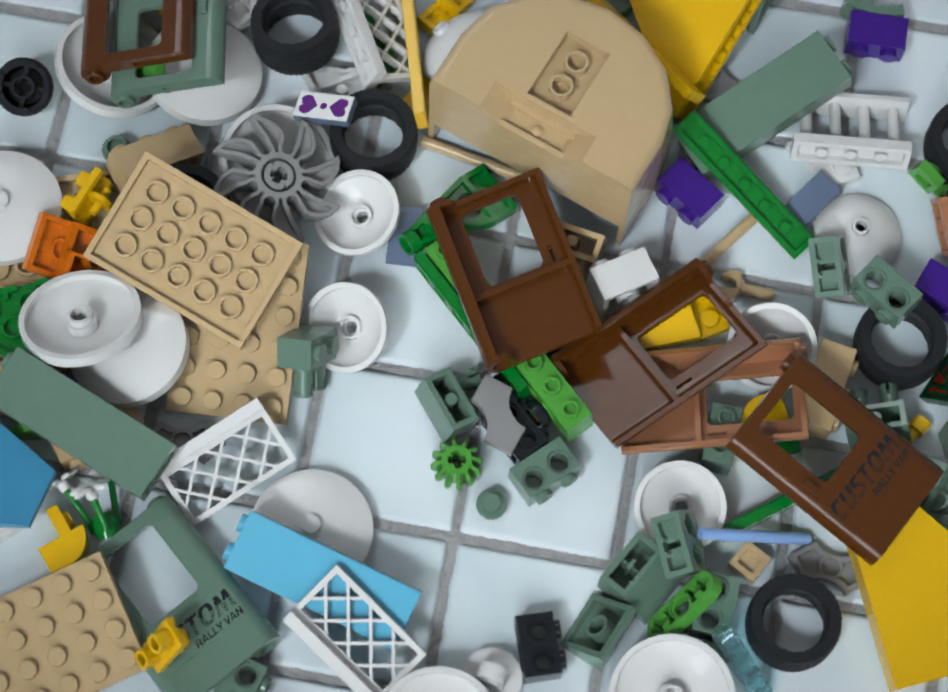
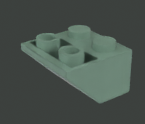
[597,531,684,625]

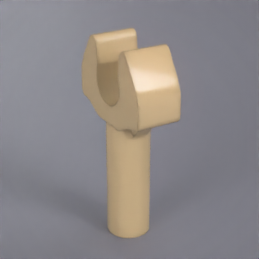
[719,270,775,302]

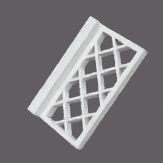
[331,0,426,89]
[160,398,297,526]
[282,564,427,692]

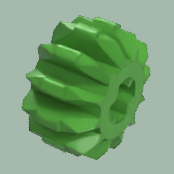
[431,437,483,491]

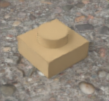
[727,542,772,585]

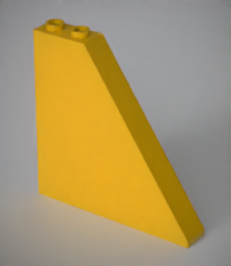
[629,0,763,120]
[847,507,948,692]

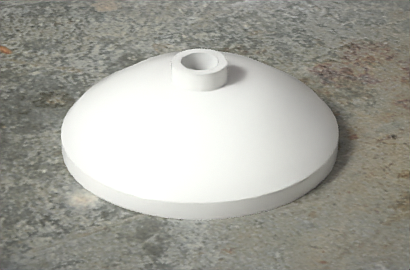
[422,11,485,79]
[314,169,401,256]
[812,194,901,277]
[303,282,389,373]
[727,302,818,392]
[634,460,727,547]

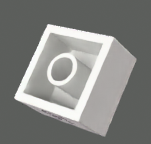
[586,247,660,321]

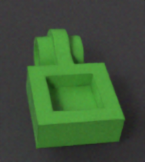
[908,160,948,198]

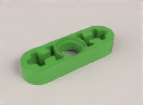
[647,571,722,637]

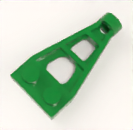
[398,164,518,256]

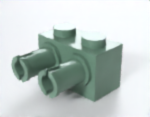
[277,324,339,398]
[414,367,483,443]
[845,382,912,450]

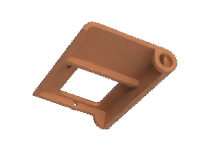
[621,337,809,455]

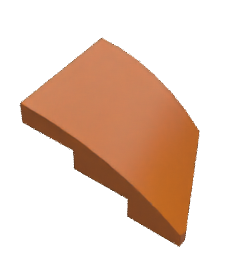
[21,212,105,279]

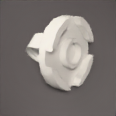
[461,647,523,692]

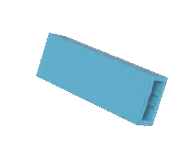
[222,510,422,649]

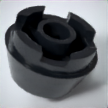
[0,57,54,116]

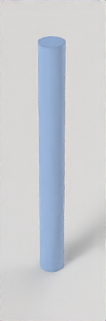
[697,527,812,545]

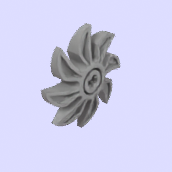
[212,116,341,243]

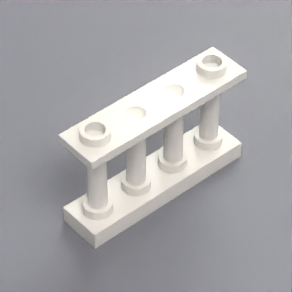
[790,92,912,170]

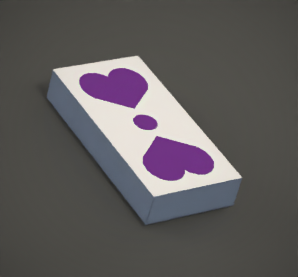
[292,90,358,127]

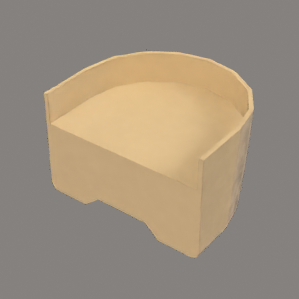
[428,0,673,245]

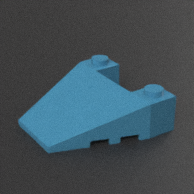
[0,423,57,528]

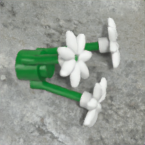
[47,469,123,541]

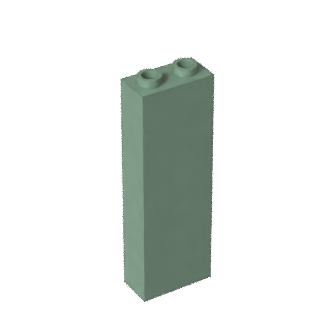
[672,31,853,180]
[0,347,178,501]

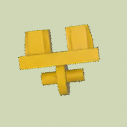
[60,167,114,225]
[134,616,189,674]

